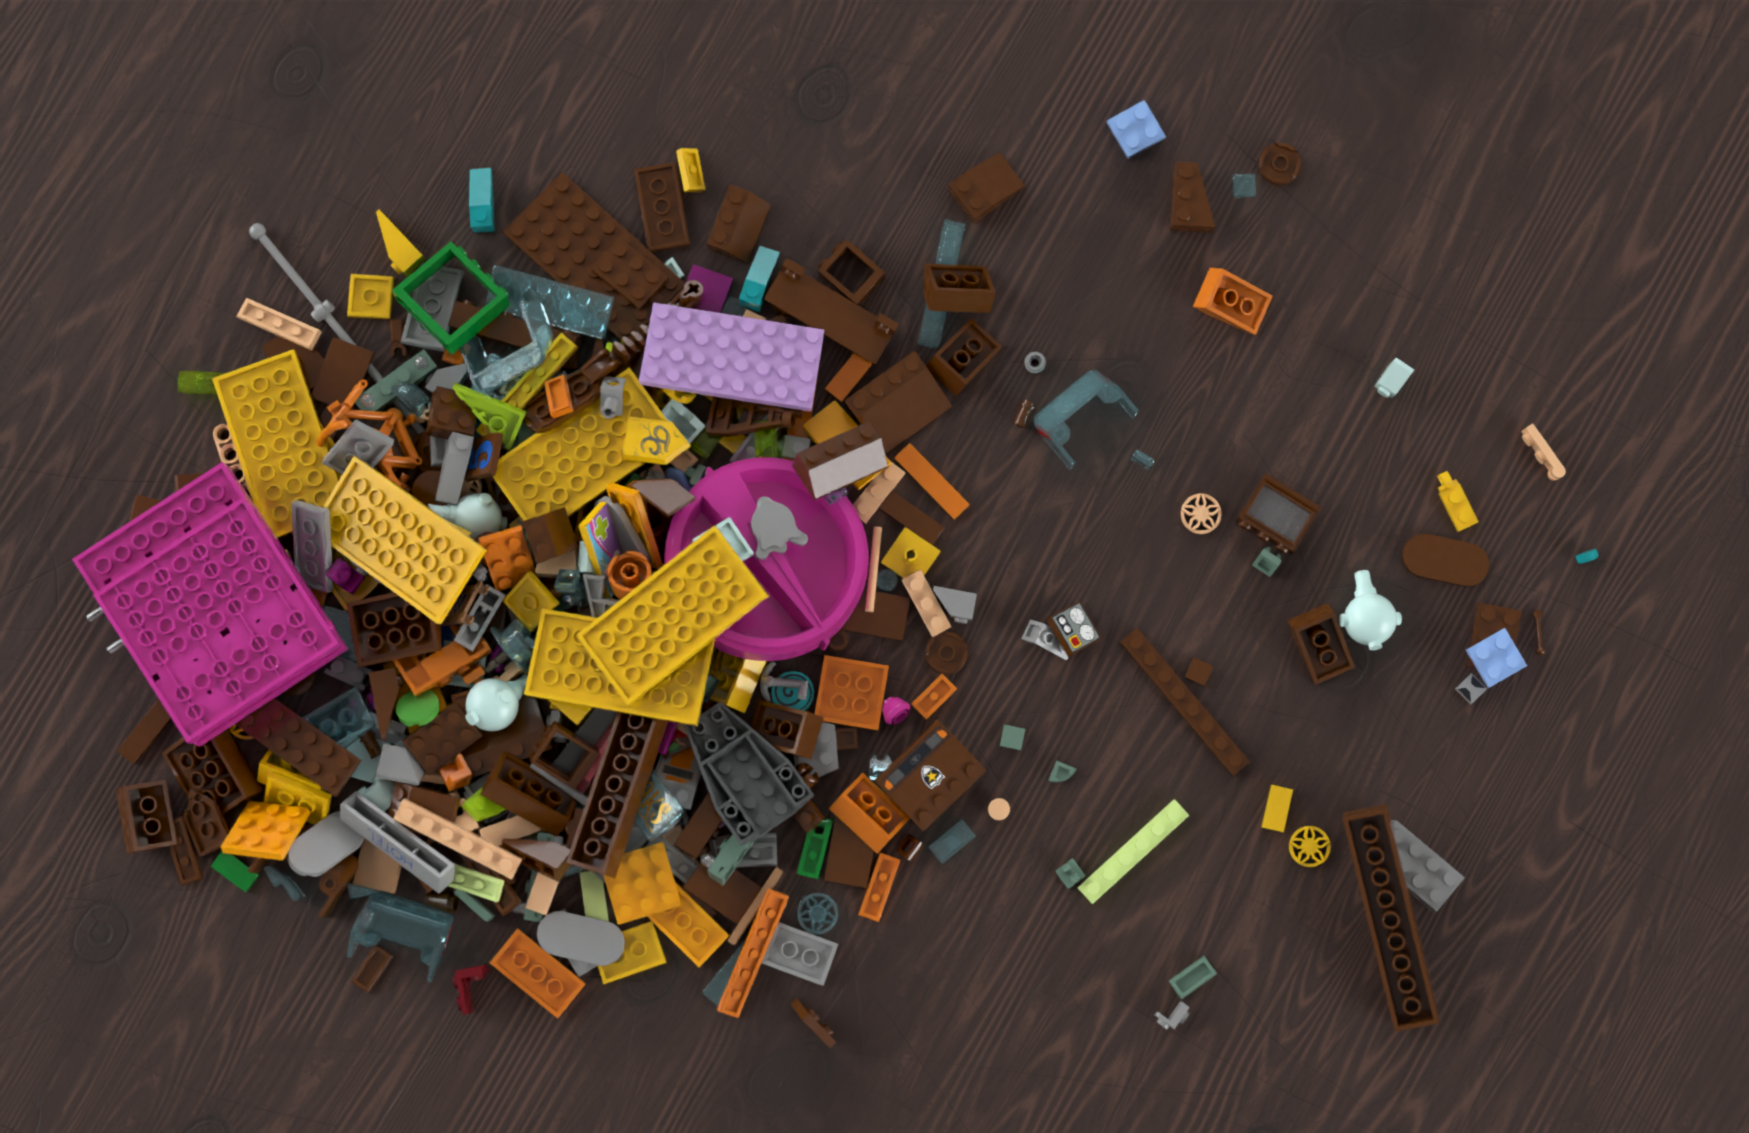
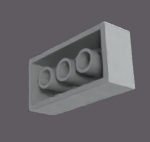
[1392,820,1465,912]

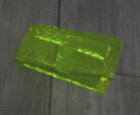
[754,420,780,459]

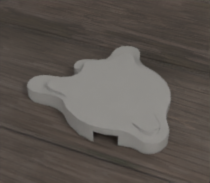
[751,496,808,560]

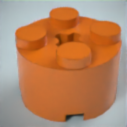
[607,551,653,599]

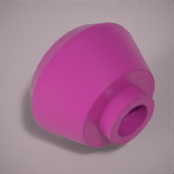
[882,697,910,725]

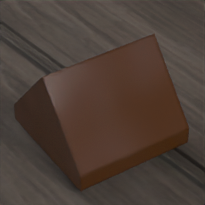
[896,834,925,863]

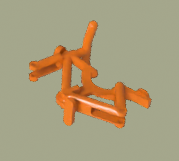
[317,380,422,487]

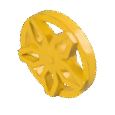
[1289,826,1331,867]

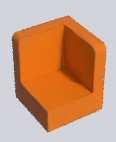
[439,753,472,792]

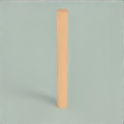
[865,526,882,613]

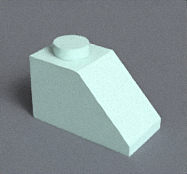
[1374,358,1414,398]

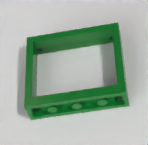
[392,242,511,355]

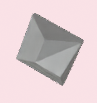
[376,740,426,786]

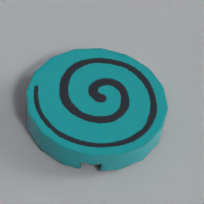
[771,671,815,711]

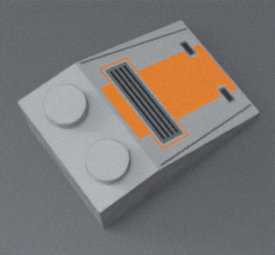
[648,747,702,810]

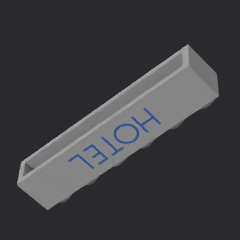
[340,791,455,893]

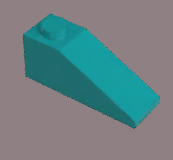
[469,168,495,233]
[739,246,780,312]

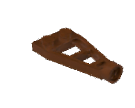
[706,396,796,437]

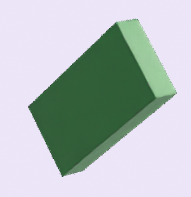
[211,851,260,892]

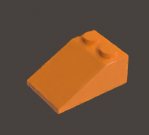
[1193,268,1273,335]

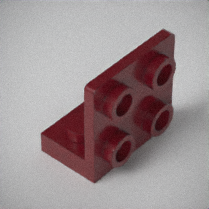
[453,964,489,1015]

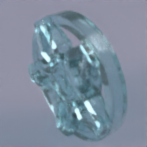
[797,893,838,934]

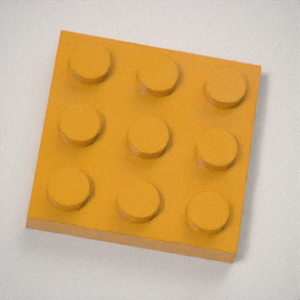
[221,801,310,860]
[604,842,682,925]

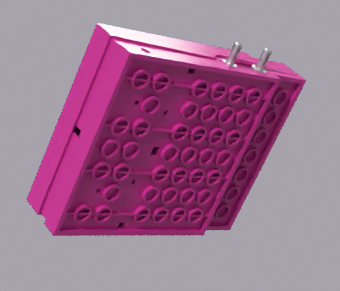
[72,462,349,747]

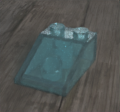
[302,687,376,748]

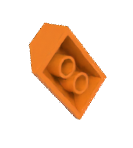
[829,773,910,853]

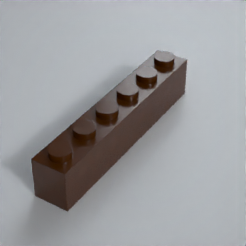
[448,300,581,365]

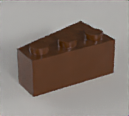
[1170,161,1215,233]

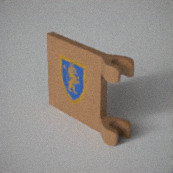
[441,580,490,627]

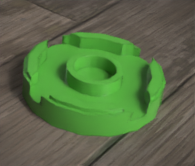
[396,690,440,727]

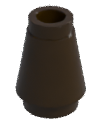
[424,892,459,914]

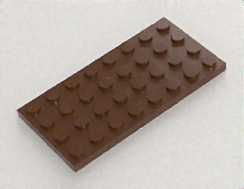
[502,172,685,341]

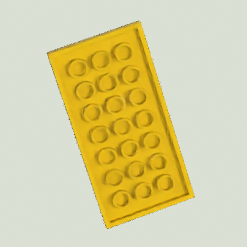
[212,349,339,538]
[492,367,667,521]
[323,456,487,624]
[576,525,769,706]
[524,608,714,726]

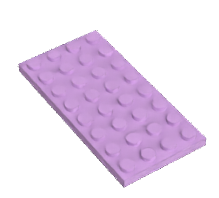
[639,303,824,412]

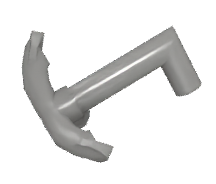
[760,662,808,703]

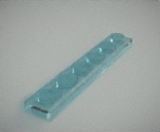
[918,219,965,349]

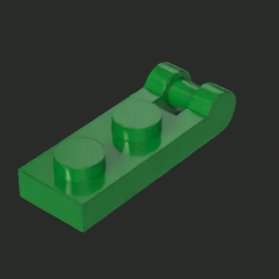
[797,818,833,879]

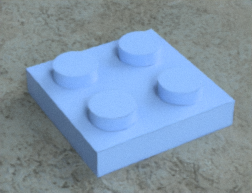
[1107,100,1166,159]
[1466,628,1527,688]

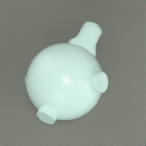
[427,493,507,540]
[1339,570,1402,650]
[466,675,528,731]

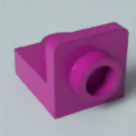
[325,558,365,594]

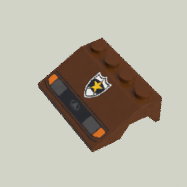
[874,719,987,832]

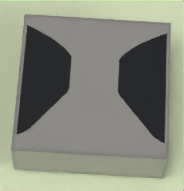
[1455,673,1487,704]

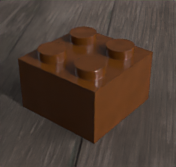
[426,386,477,440]

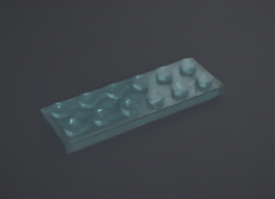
[485,265,614,339]

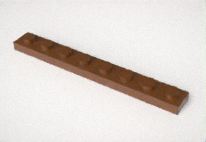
[1120,628,1250,776]

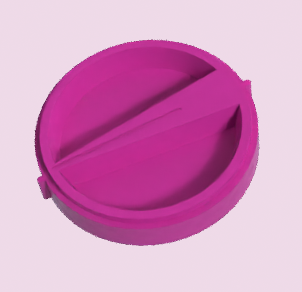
[664,457,869,661]

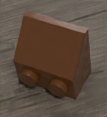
[523,507,579,563]

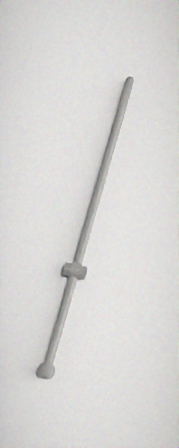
[249,223,426,434]

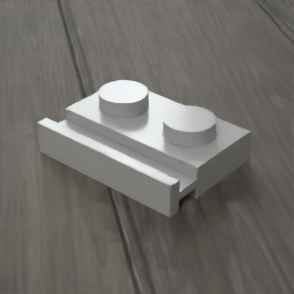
[737,833,777,867]

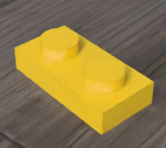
[676,148,706,192]

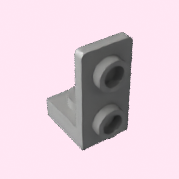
[1021,619,1068,660]

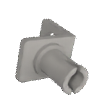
[600,377,625,419]

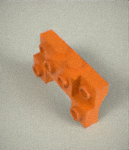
[393,624,492,697]

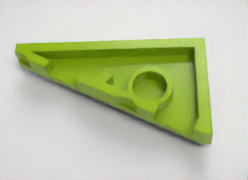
[452,382,526,450]

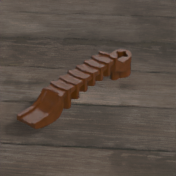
[579,280,703,385]

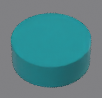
[1575,549,1599,564]

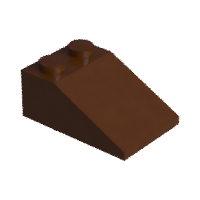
[948,152,1025,224]
[926,318,1002,396]
[1287,603,1355,685]
[751,700,823,760]
[388,782,460,836]

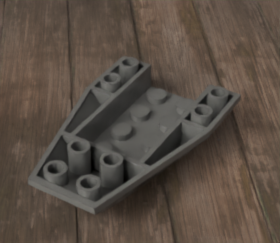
[684,702,814,845]

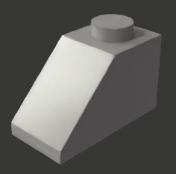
[425,363,473,394]
[933,586,977,624]

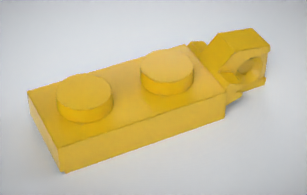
[1437,471,1478,532]

